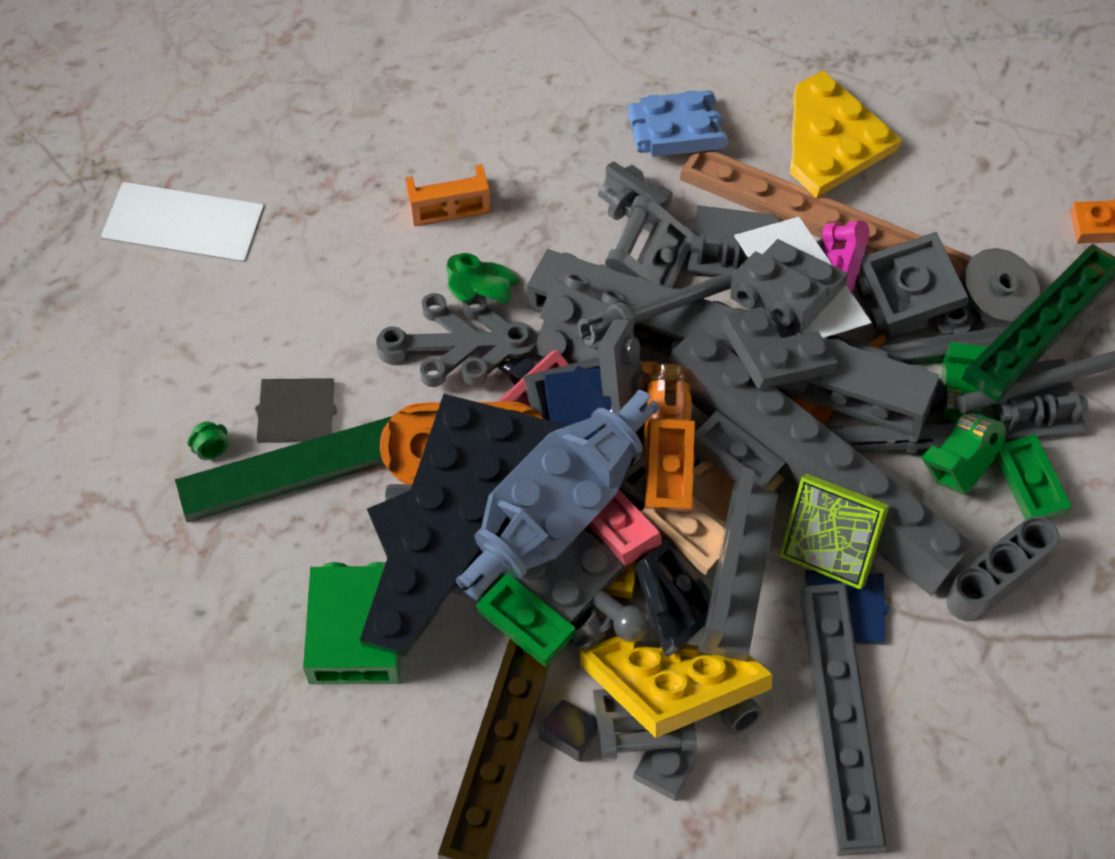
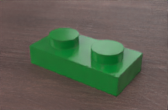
[995,434,1072,520]
[476,574,575,667]

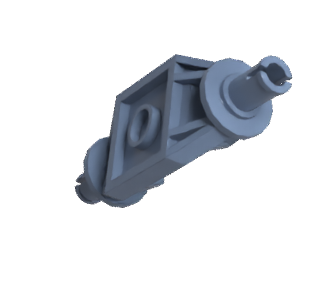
[456,390,659,600]

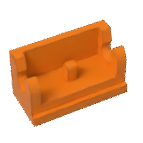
[405,164,491,226]

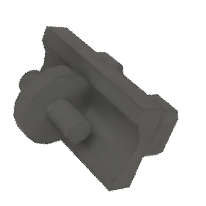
[598,161,673,232]

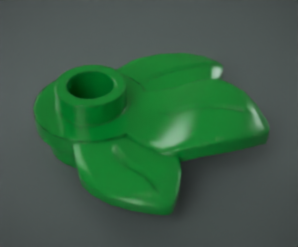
[446,253,520,305]

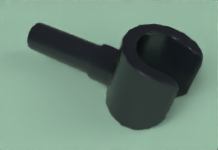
[482,352,536,385]

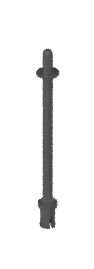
[577,239,824,346]

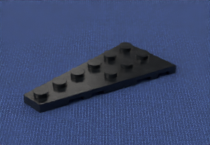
[359,393,568,657]

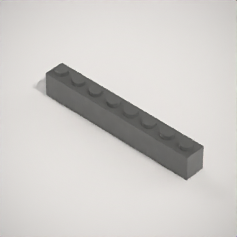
[661,326,974,596]

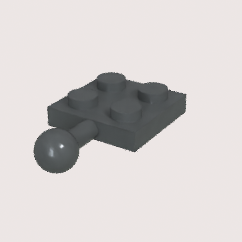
[500,529,650,642]

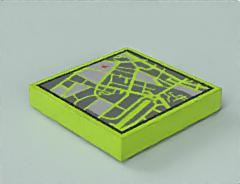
[780,474,889,589]

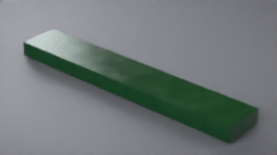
[962,244,1115,402]
[175,416,392,522]

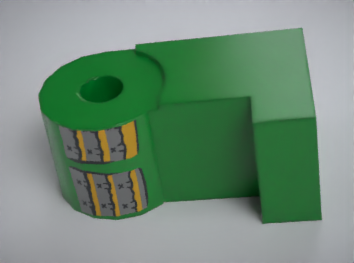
[941,342,987,424]
[922,411,1006,496]

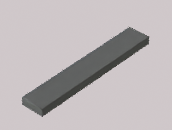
[800,583,887,856]

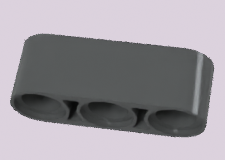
[946,516,1059,622]

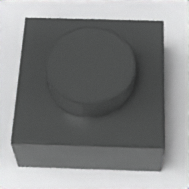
[633,747,697,801]

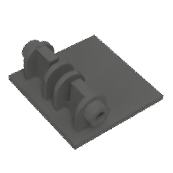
[688,205,776,276]
[992,358,1088,442]

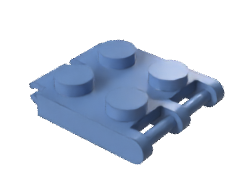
[628,90,729,157]

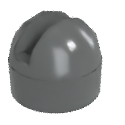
[721,698,762,734]

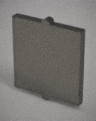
[255,378,337,443]

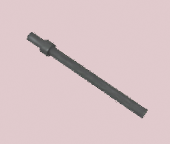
[956,351,1115,413]

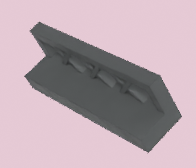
[700,467,778,662]

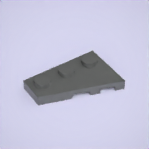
[598,319,649,469]

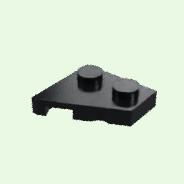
[634,537,712,657]

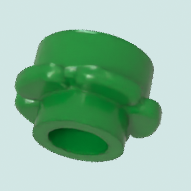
[187,421,229,460]

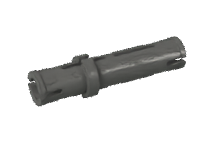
[826,421,955,453]

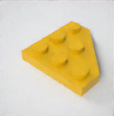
[790,70,902,198]
[580,636,772,738]

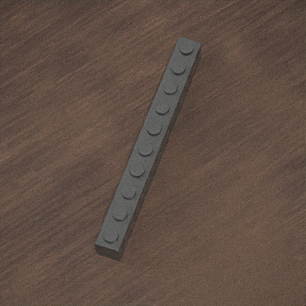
[527,249,940,438]

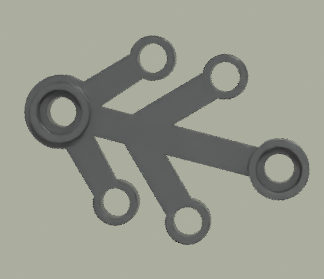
[376,293,537,387]

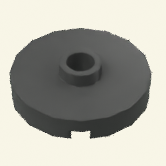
[960,248,1040,327]

